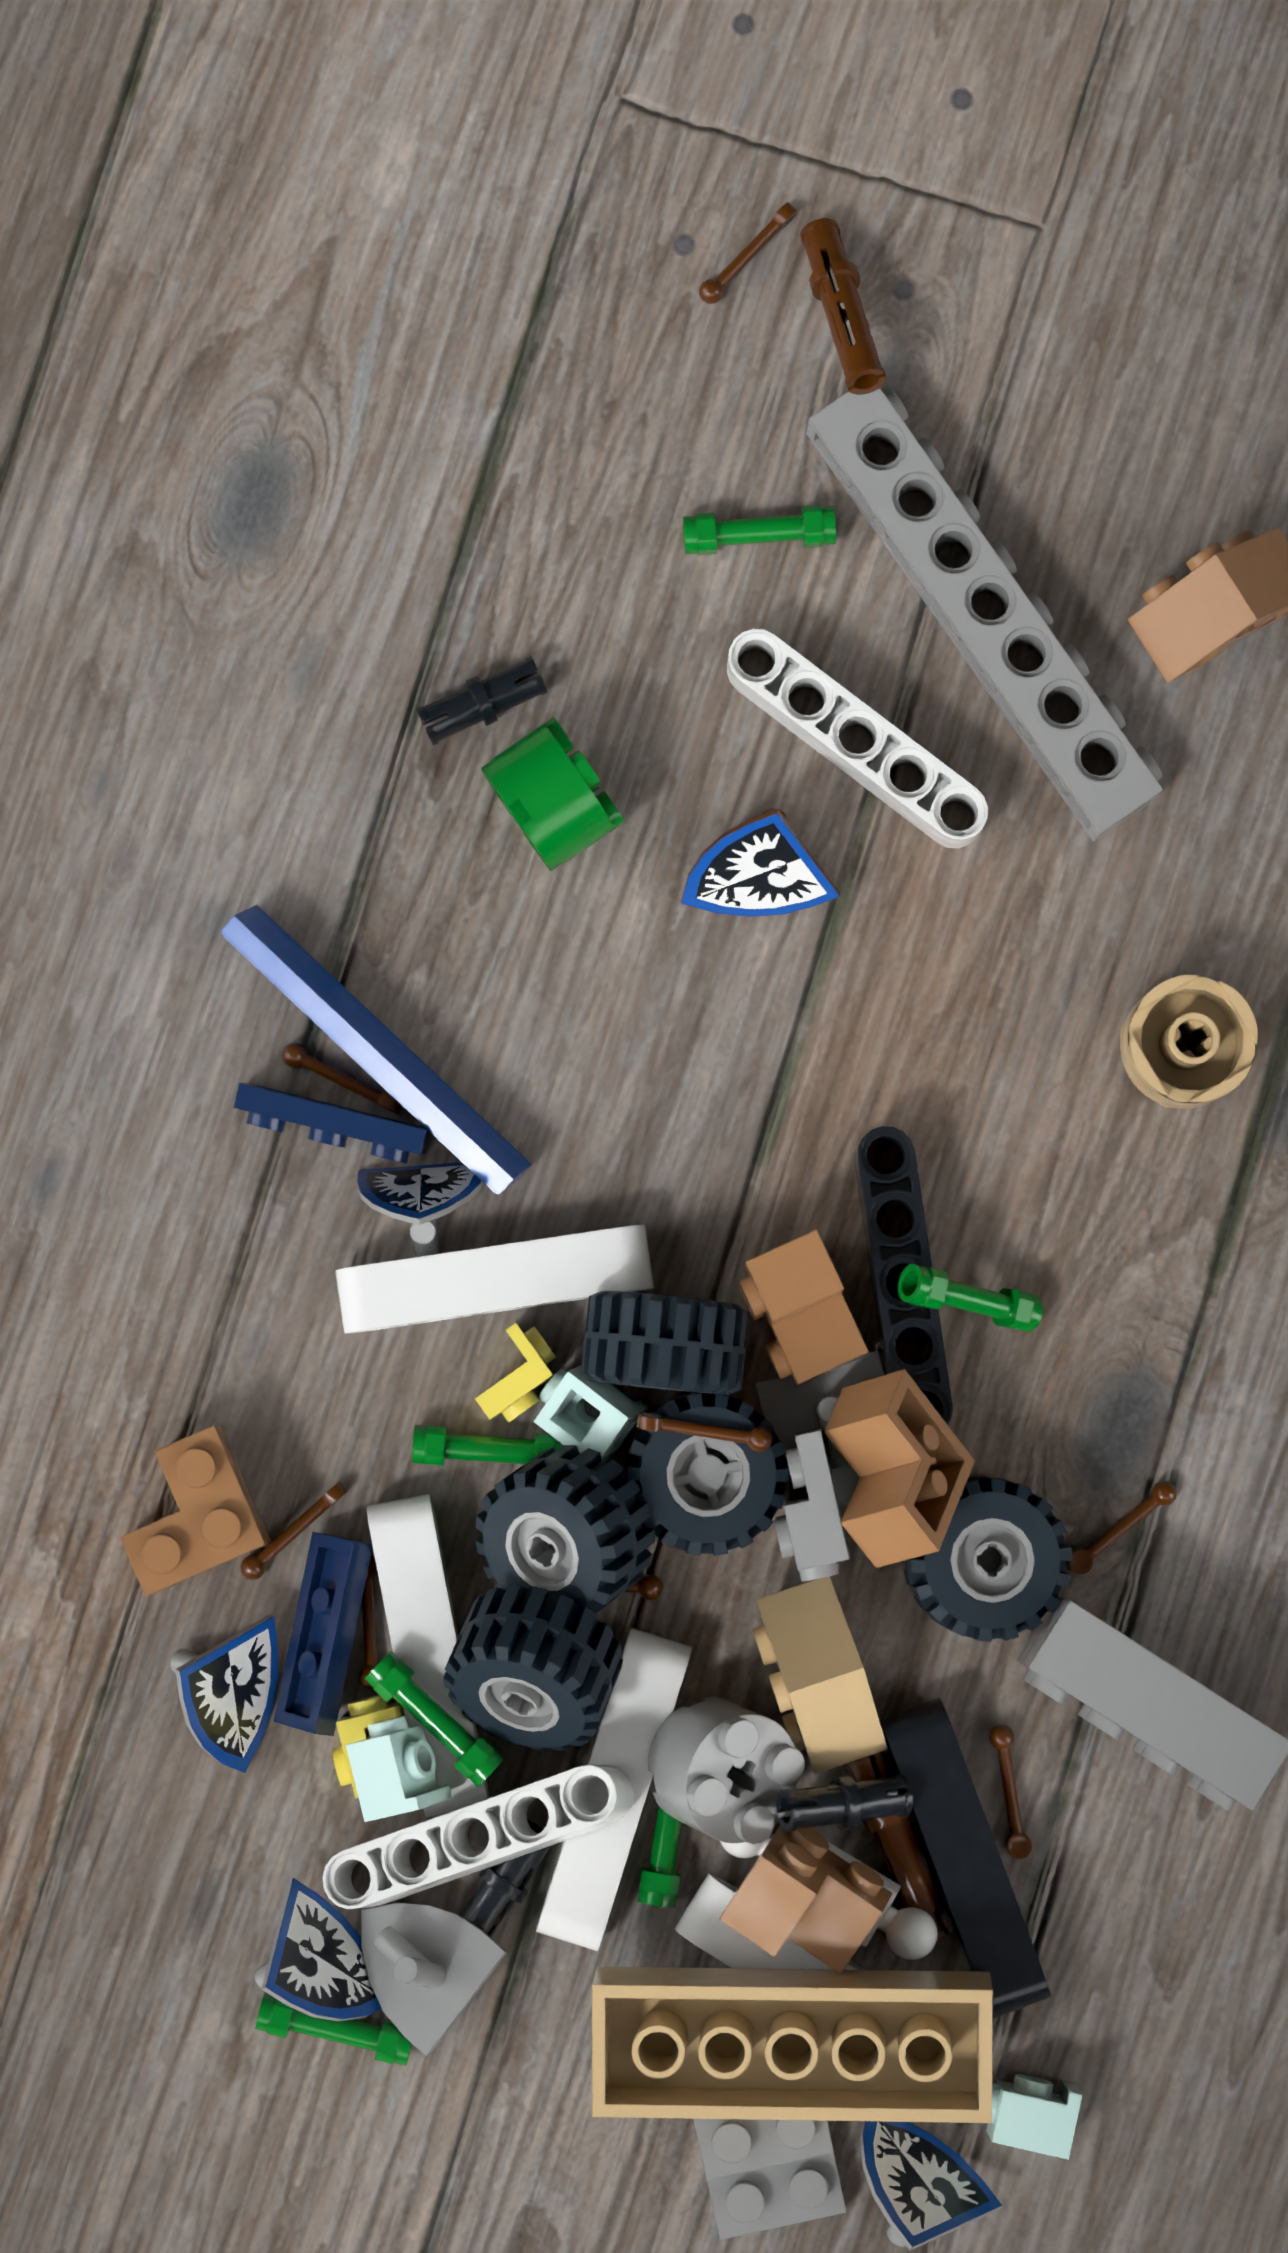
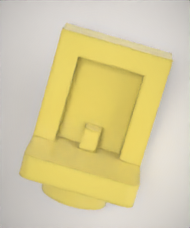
[475,1322,556,1423]
[332,1695,405,1799]

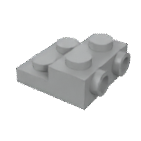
[774,1427,850,1582]
[693,2119,846,2240]

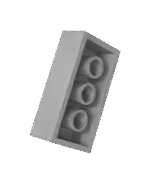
[1016,1596,1288,1812]

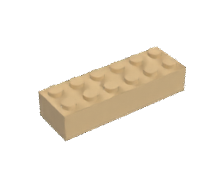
[592,1966,993,2123]

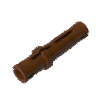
[800,218,886,395]
[843,1751,956,1940]

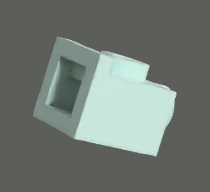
[534,1365,648,1463]
[346,1716,452,1822]
[986,2074,1082,2160]

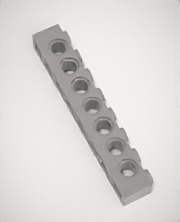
[806,387,1163,842]

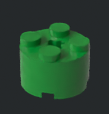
[481,717,625,871]

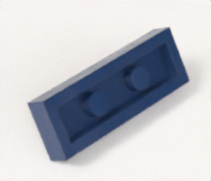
[233,1082,430,1163]
[273,1532,373,1736]

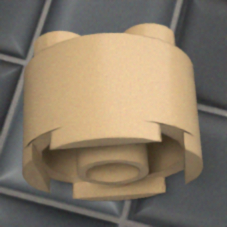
[1120,975,1258,1109]

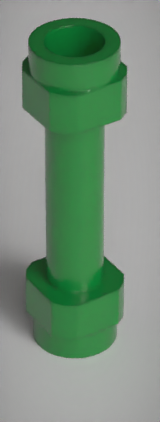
[683,505,836,555]
[898,1264,1043,1333]
[412,1425,564,1466]
[364,1650,505,1787]
[637,1806,682,1908]
[255,1992,412,2066]

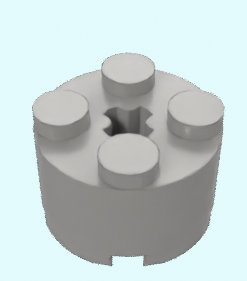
[648,1697,805,1844]

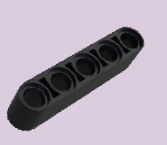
[854,1126,953,1425]
[879,1697,1051,2019]

